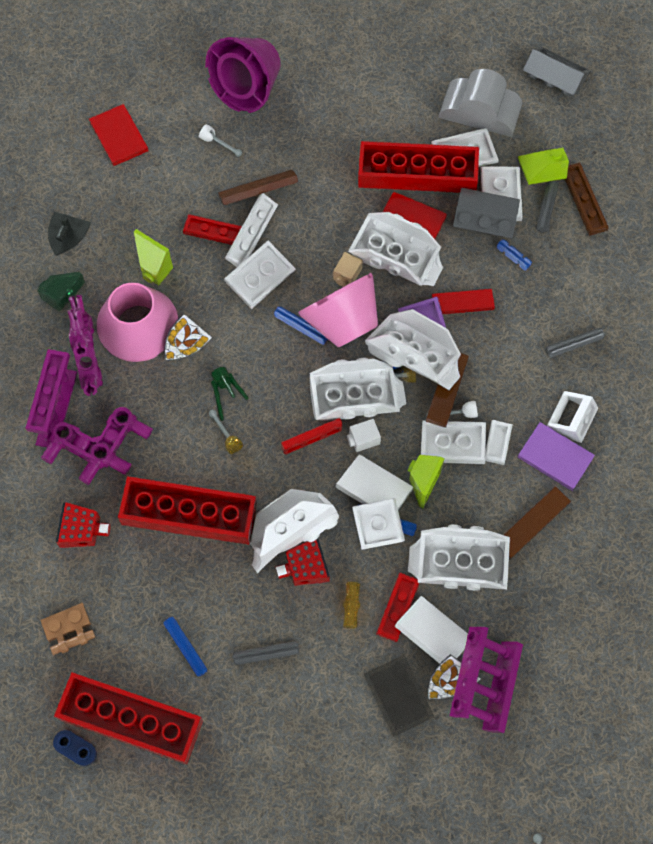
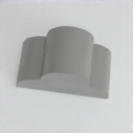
[438,69,522,137]

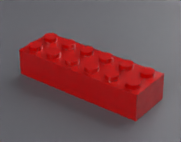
[358,141,479,193]
[118,476,257,545]
[54,672,203,765]

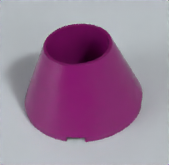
[205,37,281,113]

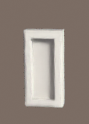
[485,420,513,465]

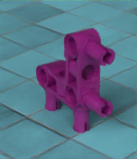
[67,295,103,396]
[41,407,153,485]

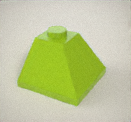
[518,148,569,185]
[134,229,173,286]
[408,455,445,508]

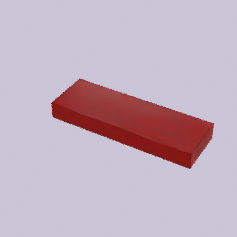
[183,214,242,245]
[431,289,495,314]
[281,418,343,455]
[376,573,419,643]

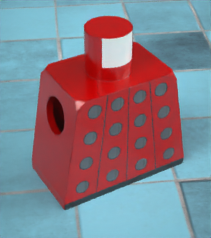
[56,502,110,548]
[275,538,330,586]

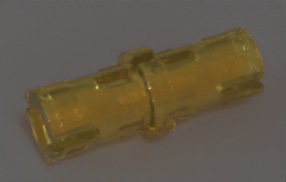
[343,582,361,629]

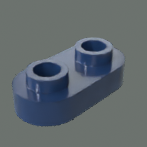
[53,730,97,766]

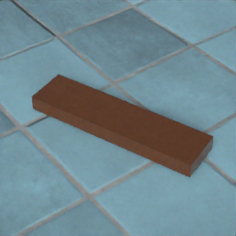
[565,162,609,236]
[218,170,298,205]
[426,353,469,428]
[504,486,571,560]

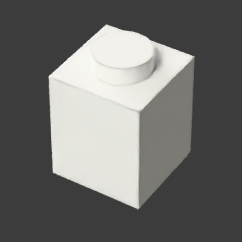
[347,419,381,452]

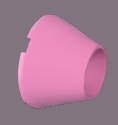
[298,273,378,347]
[97,283,178,362]

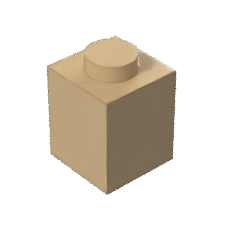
[333,252,363,287]

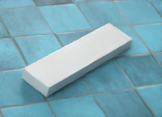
[225,193,278,267]

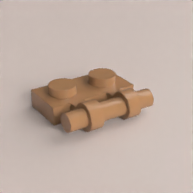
[40,603,96,655]

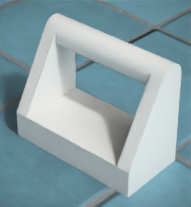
[547,391,598,443]

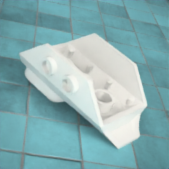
[348,212,443,286]
[365,309,461,390]
[310,358,406,421]
[250,489,339,573]
[408,525,510,591]

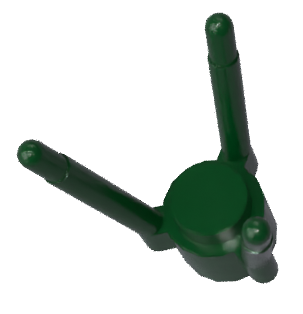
[211,367,249,421]

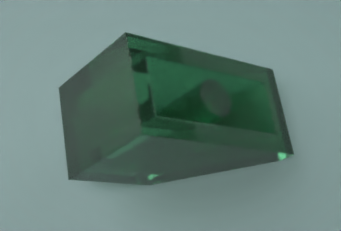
[37,272,85,312]

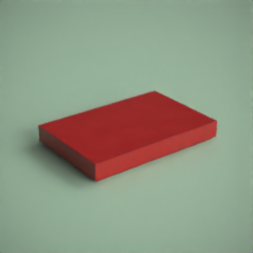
[89,104,149,167]
[383,191,447,239]

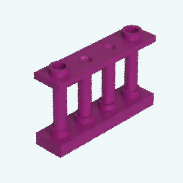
[25,349,78,448]
[450,627,523,733]

